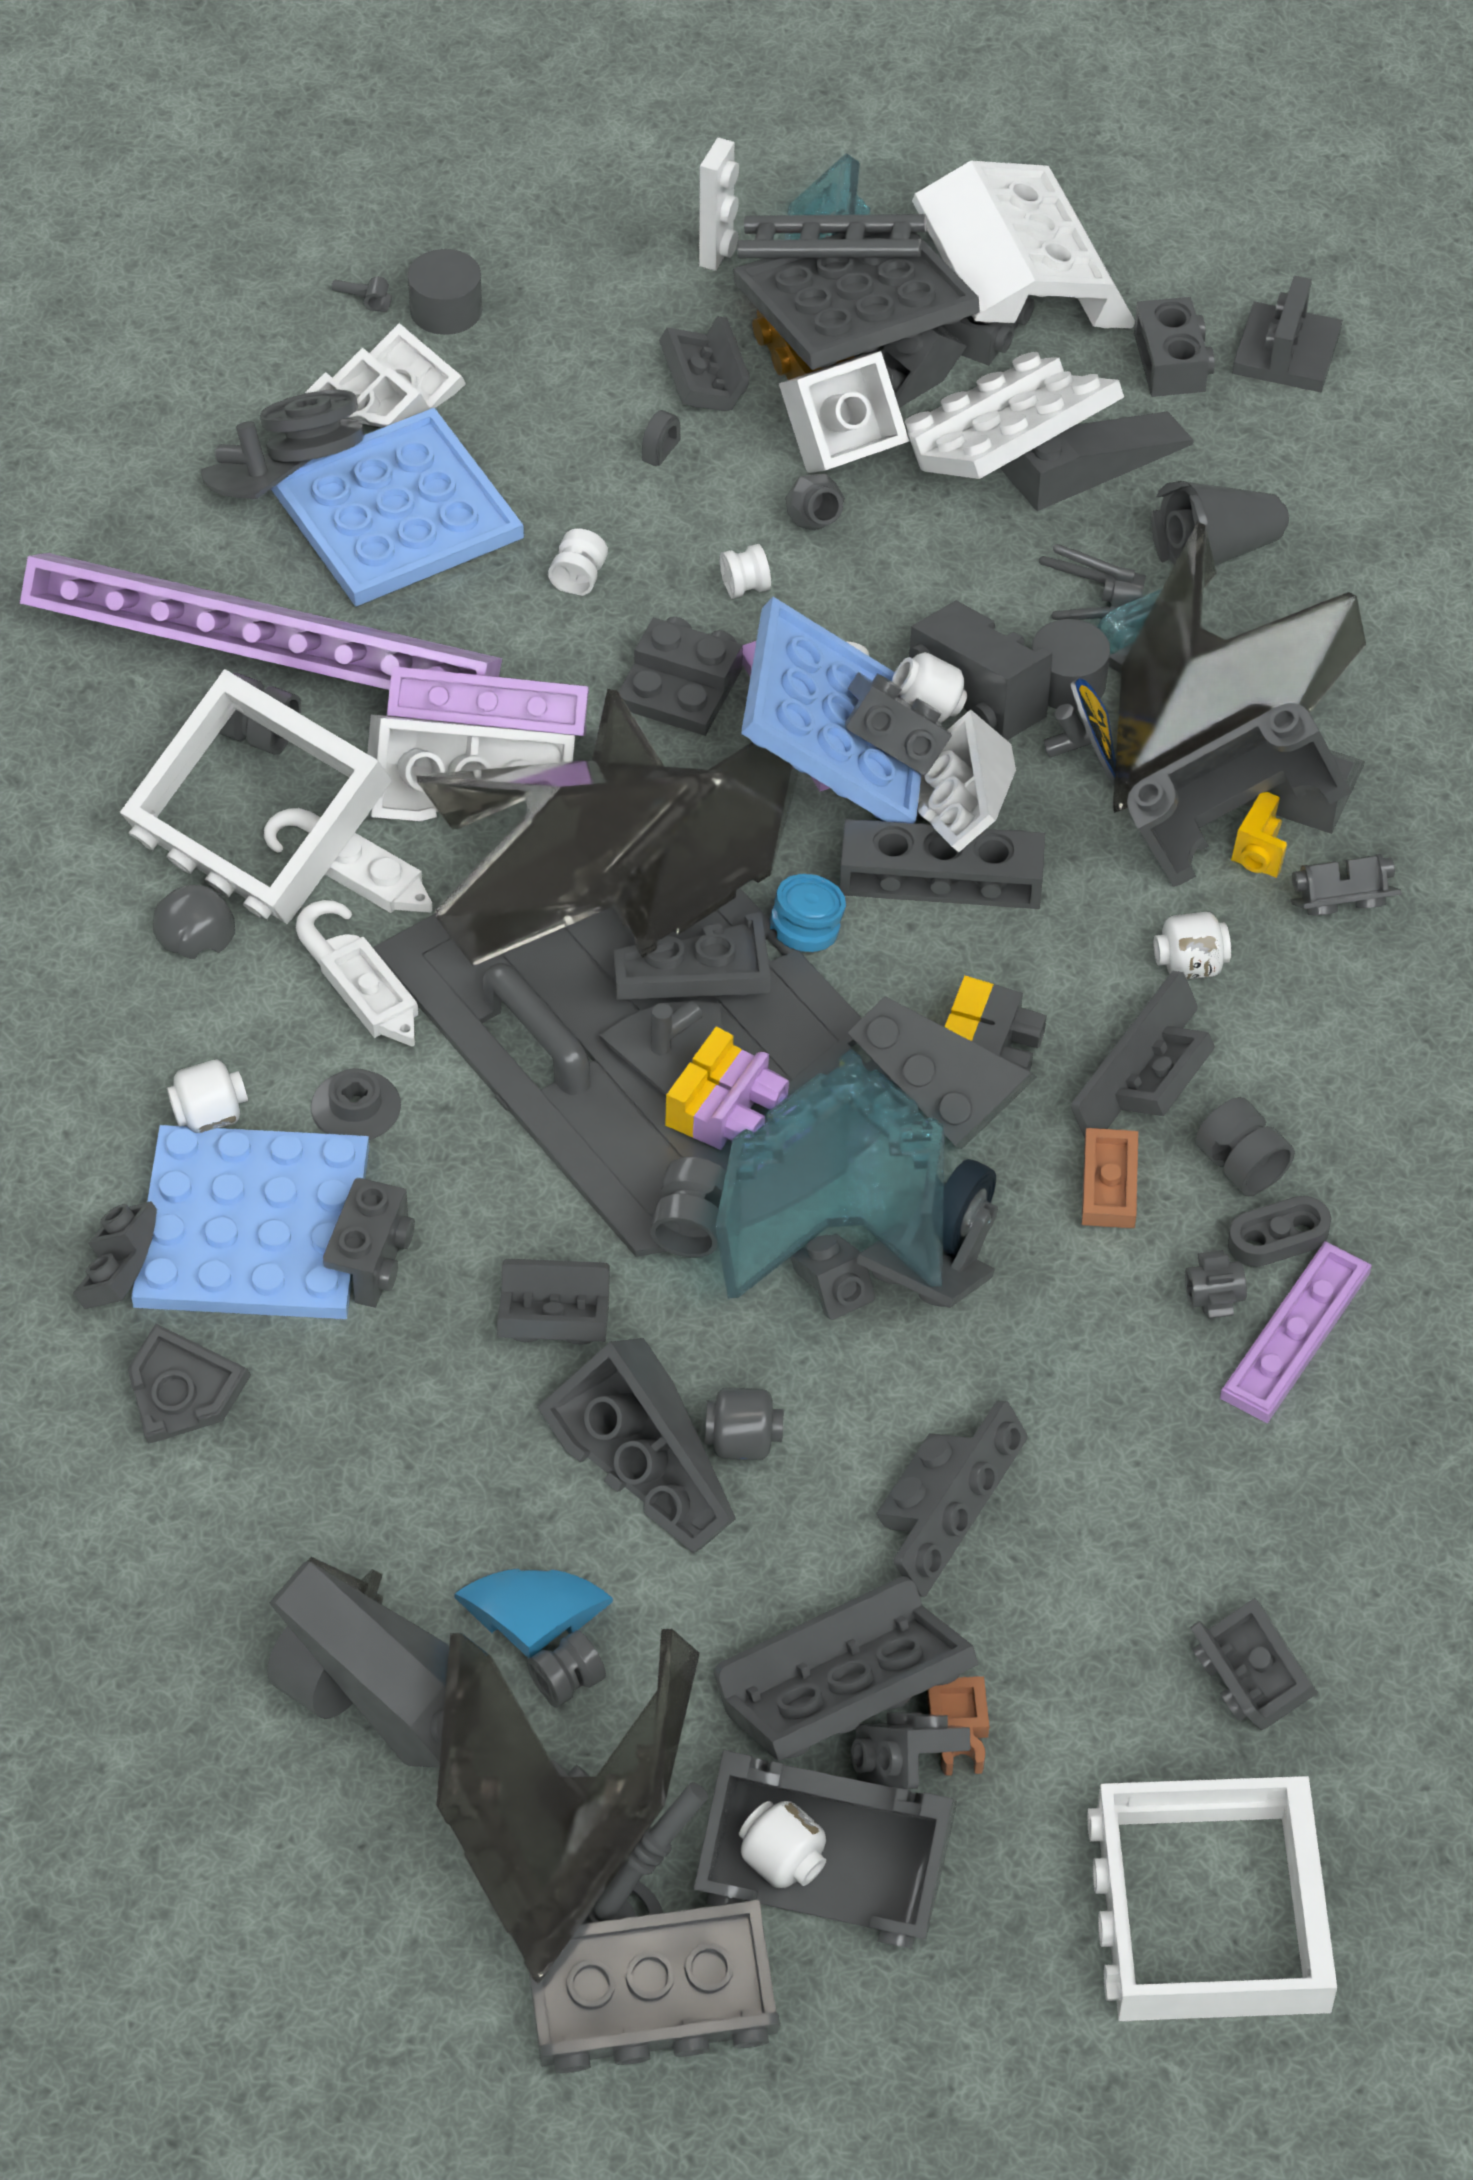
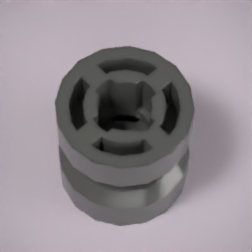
[527,1630,606,1708]

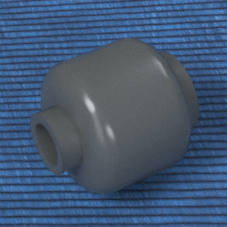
[705,1387,784,1460]

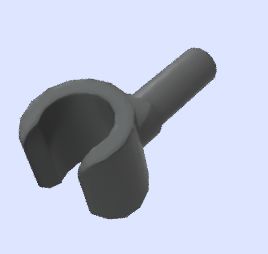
[332,276,392,312]

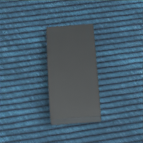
[73,1201,157,1309]

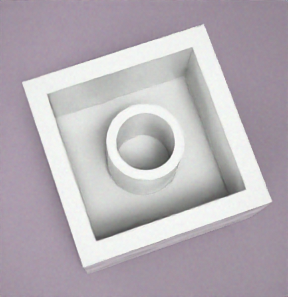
[779,351,909,473]

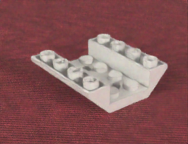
[912,161,1135,329]

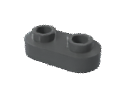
[1228,1196,1331,1267]

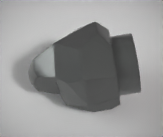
[785,474,845,530]

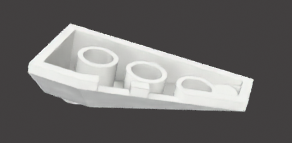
[917,710,1016,852]
[367,714,575,821]

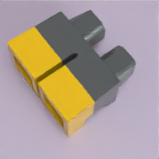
[944,975,1047,1072]

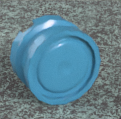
[769,874,846,952]

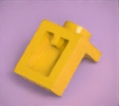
[1231,792,1287,878]

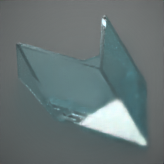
[715,1049,944,1299]

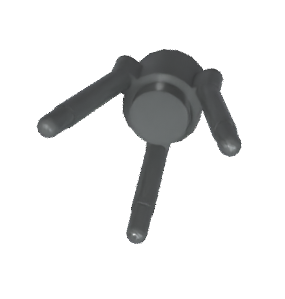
[1039,544,1146,620]

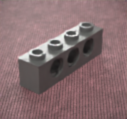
[840,819,1045,909]

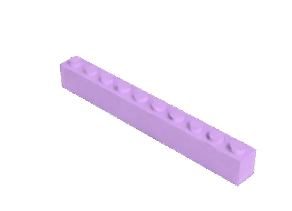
[20,553,502,690]

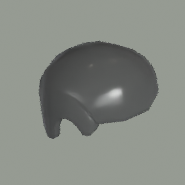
[153,885,235,959]

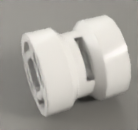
[548,528,608,596]

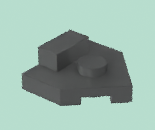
[128,1324,251,1443]

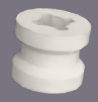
[720,544,771,599]

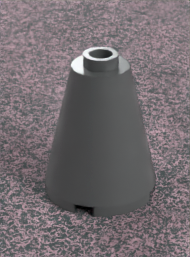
[1151,481,1289,576]

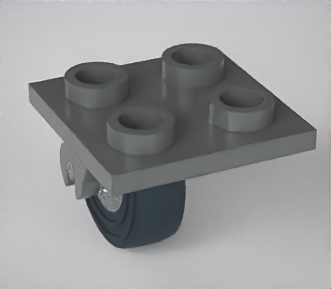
[856,1159,998,1308]

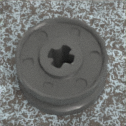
[259,390,365,462]

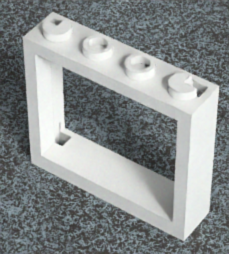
[120,669,392,924]
[1088,1776,1337,2021]

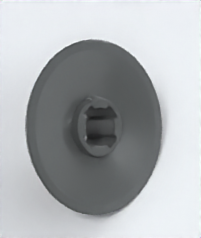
[311,1068,401,1140]

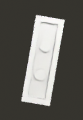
[699,137,739,271]

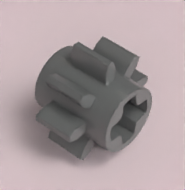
[1185,1250,1247,1319]

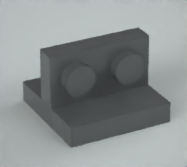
[1232,275,1343,393]

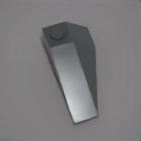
[1000,411,1194,511]
[537,1338,736,1552]

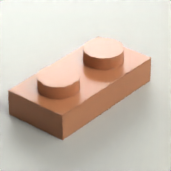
[1082,1128,1138,1228]

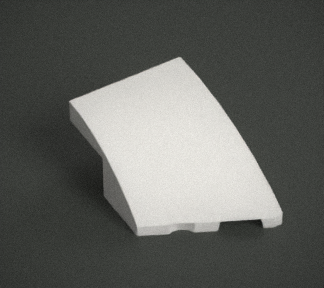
[304,323,466,428]

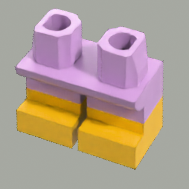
[665,1026,789,1150]

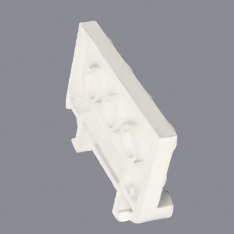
[905,352,1124,479]

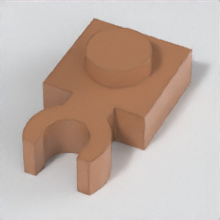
[926,1676,989,1775]

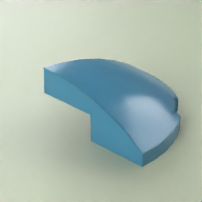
[454,1569,613,1658]

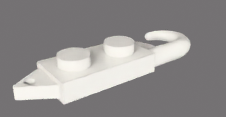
[264,808,433,913]
[296,900,418,1046]

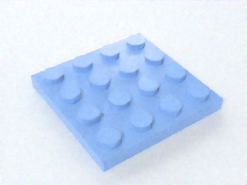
[271,408,524,607]
[741,597,922,824]
[132,1125,369,1319]

